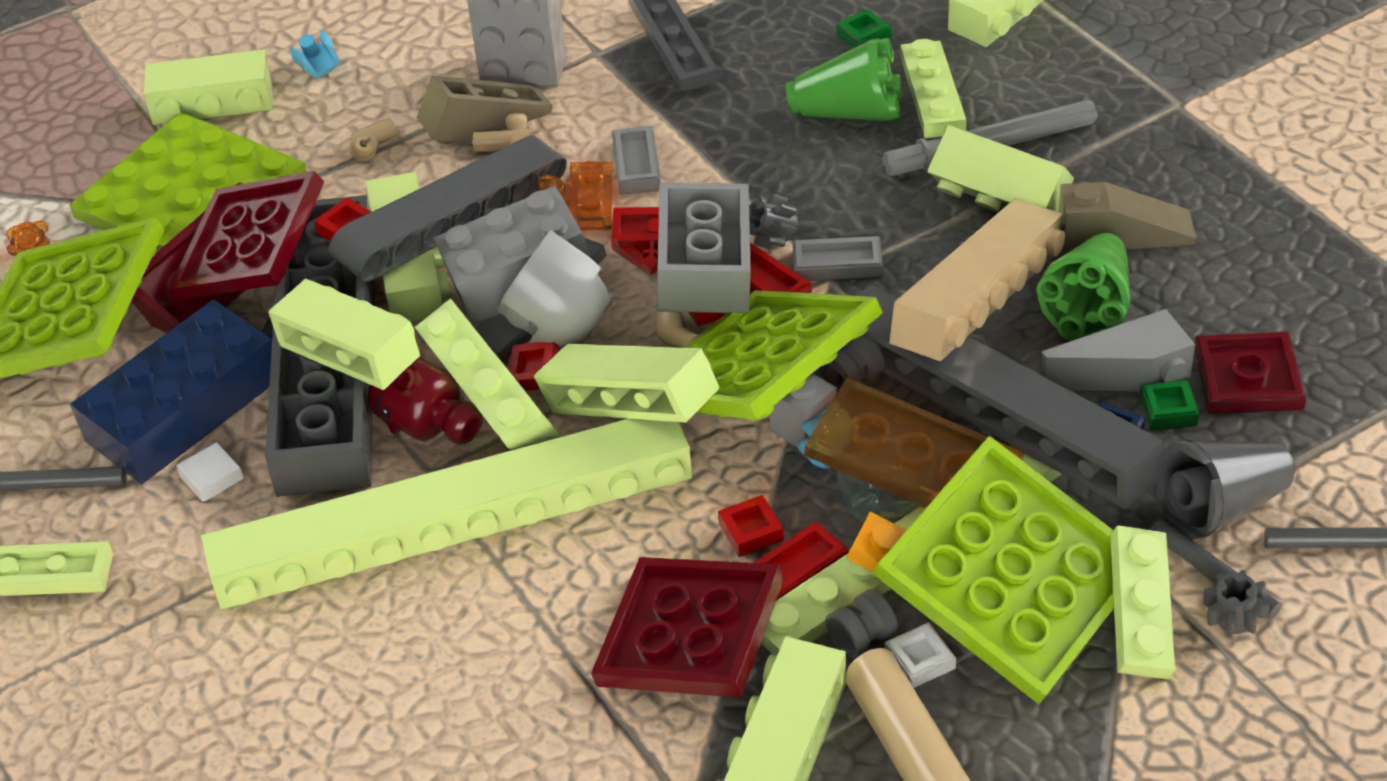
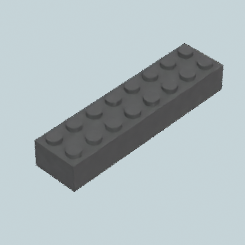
[265,195,375,497]

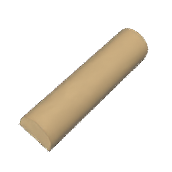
[846,648,970,781]

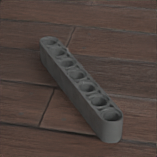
[328,135,567,282]

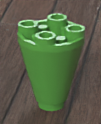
[786,38,903,122]
[1036,233,1130,341]

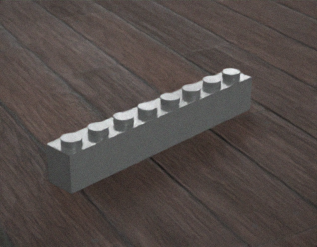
[841,284,1164,509]

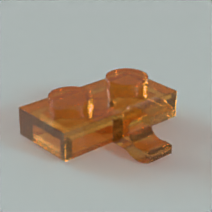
[539,161,613,231]

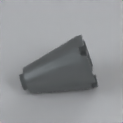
[1153,440,1295,540]

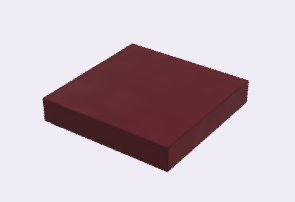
[1194,332,1306,414]

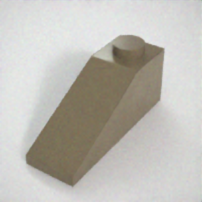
[417,76,553,144]
[1058,182,1197,253]

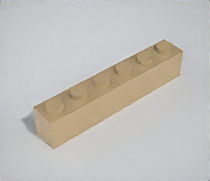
[889,199,1065,361]

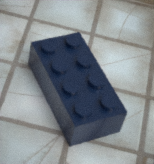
[70,299,272,485]

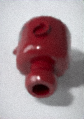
[368,356,483,445]

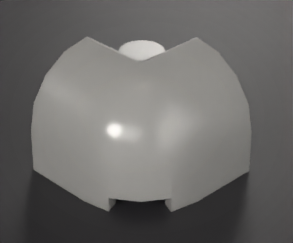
[496,230,614,349]

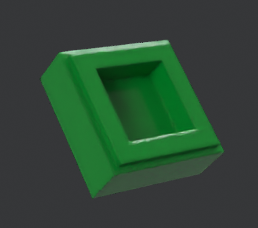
[836,9,892,48]
[1140,380,1199,430]

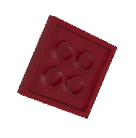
[168,171,324,300]
[591,557,784,698]

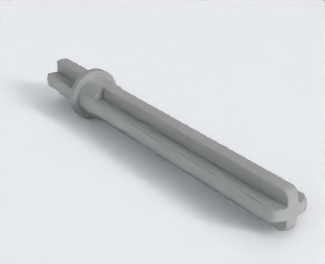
[882,100,1098,177]

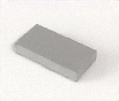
[612,126,661,195]
[792,236,883,281]

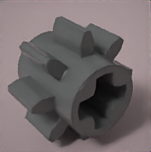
[749,193,798,249]
[1204,570,1270,637]

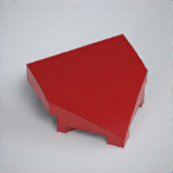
[611,207,659,274]

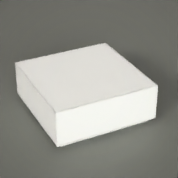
[176,442,244,502]
[884,622,956,688]

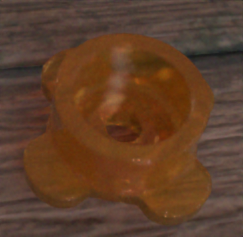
[6,221,50,256]

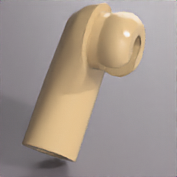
[473,113,530,153]
[349,117,397,162]
[656,309,699,348]

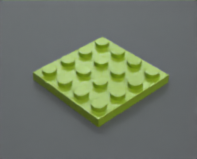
[69,112,307,252]
[0,217,165,378]
[684,290,883,421]
[872,436,1114,704]

